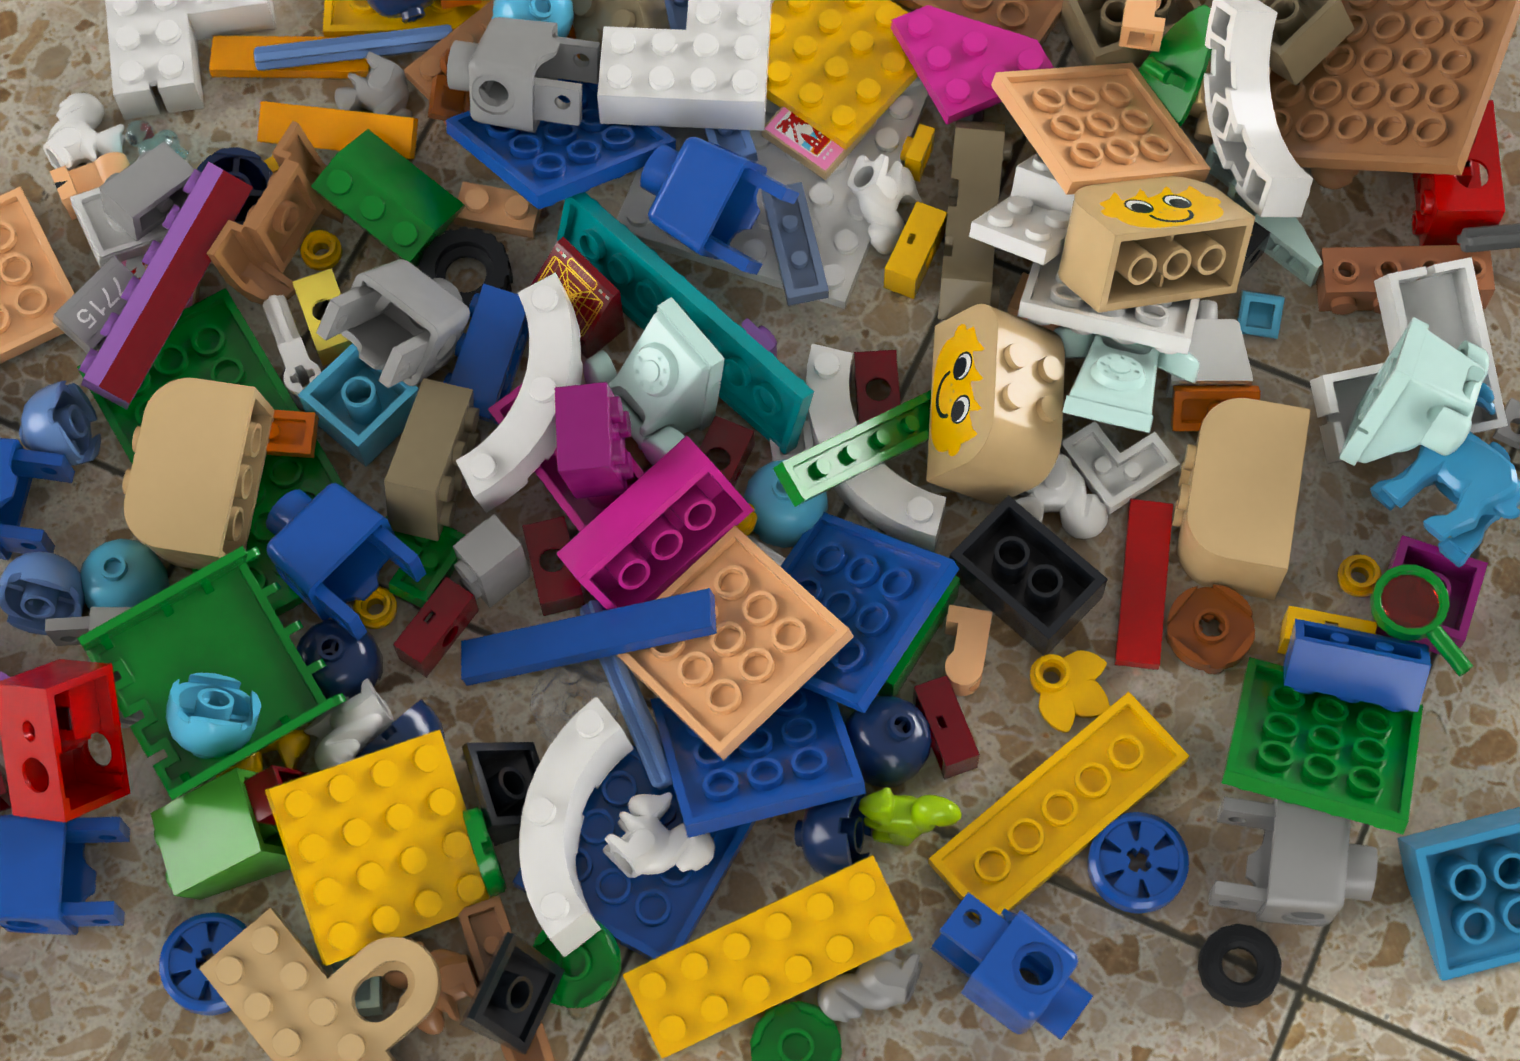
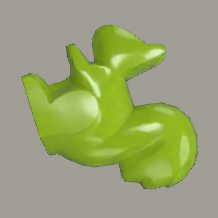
[859,788,962,846]

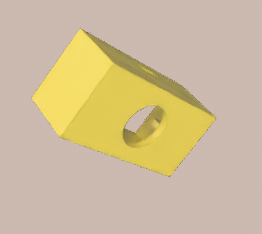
[292,268,352,366]

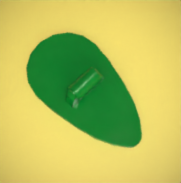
[1138,5,1212,127]

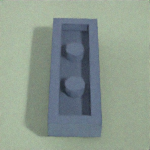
[761,182,829,306]

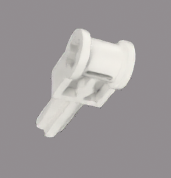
[263,294,321,410]

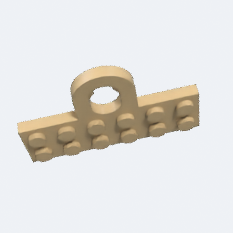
[199,908,441,1061]

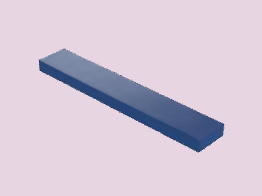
[461,588,717,686]

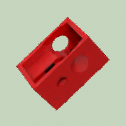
[1411,100,1506,246]
[0,659,131,822]

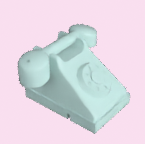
[583,297,725,465]
[1339,317,1489,466]
[1054,326,1200,434]

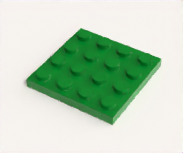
[1221,657,1423,835]

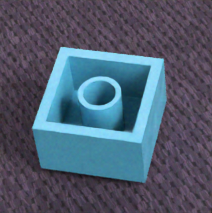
[298,343,419,467]

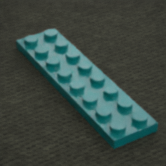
[556,192,815,455]

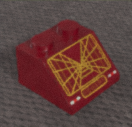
[530,237,625,359]

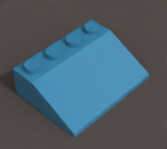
[1397,807,1520,981]

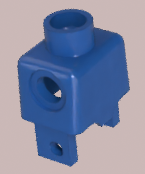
[640,136,800,275]
[0,438,75,560]
[266,483,426,641]
[0,814,130,935]
[930,892,1093,1040]

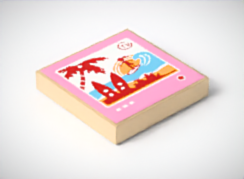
[762,106,876,180]

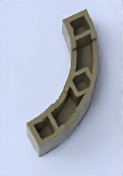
[938,120,1013,320]

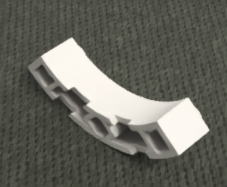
[1204,0,1313,217]
[456,272,582,513]
[806,344,946,553]
[519,697,634,958]

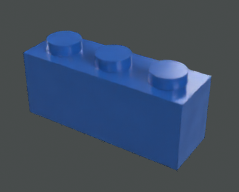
[443,283,529,425]
[1283,619,1431,712]

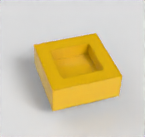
[900,124,935,182]

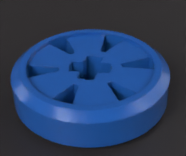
[1087,812,1189,913]
[159,912,247,1016]

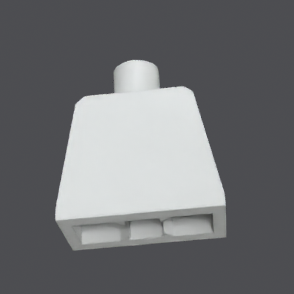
[1166,300,1253,398]

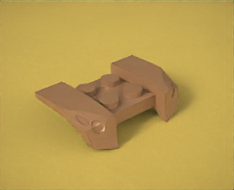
[207,121,345,305]

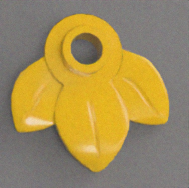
[1029,650,1110,733]

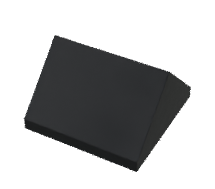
[461,742,540,846]
[460,931,565,1055]

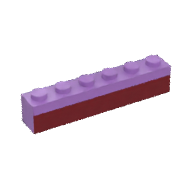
[79,161,253,410]

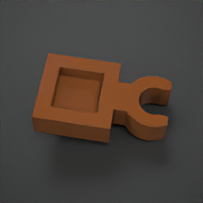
[428,49,470,121]

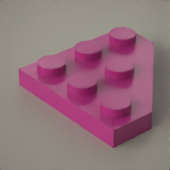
[891,5,1054,125]

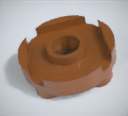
[1165,584,1255,674]

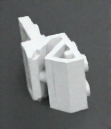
[969,153,1075,265]

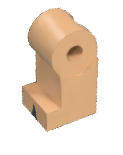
[1119,0,1165,52]
[50,152,130,220]
[943,604,993,696]

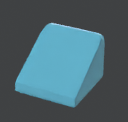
[1237,290,1285,339]

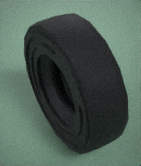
[1198,924,1282,1008]

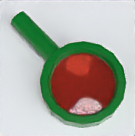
[1370,565,1474,677]

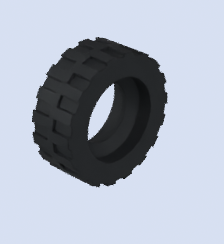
[419,227,513,308]

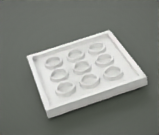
[1017,253,1200,355]

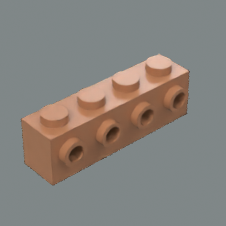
[1316,245,1495,315]

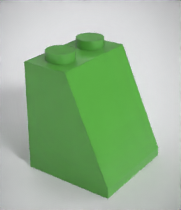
[150,768,291,900]

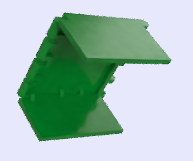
[77,546,346,801]

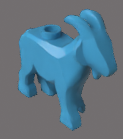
[1370,383,1520,568]

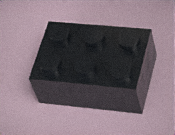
[949,495,1108,656]

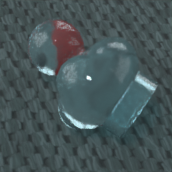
[126,120,189,160]

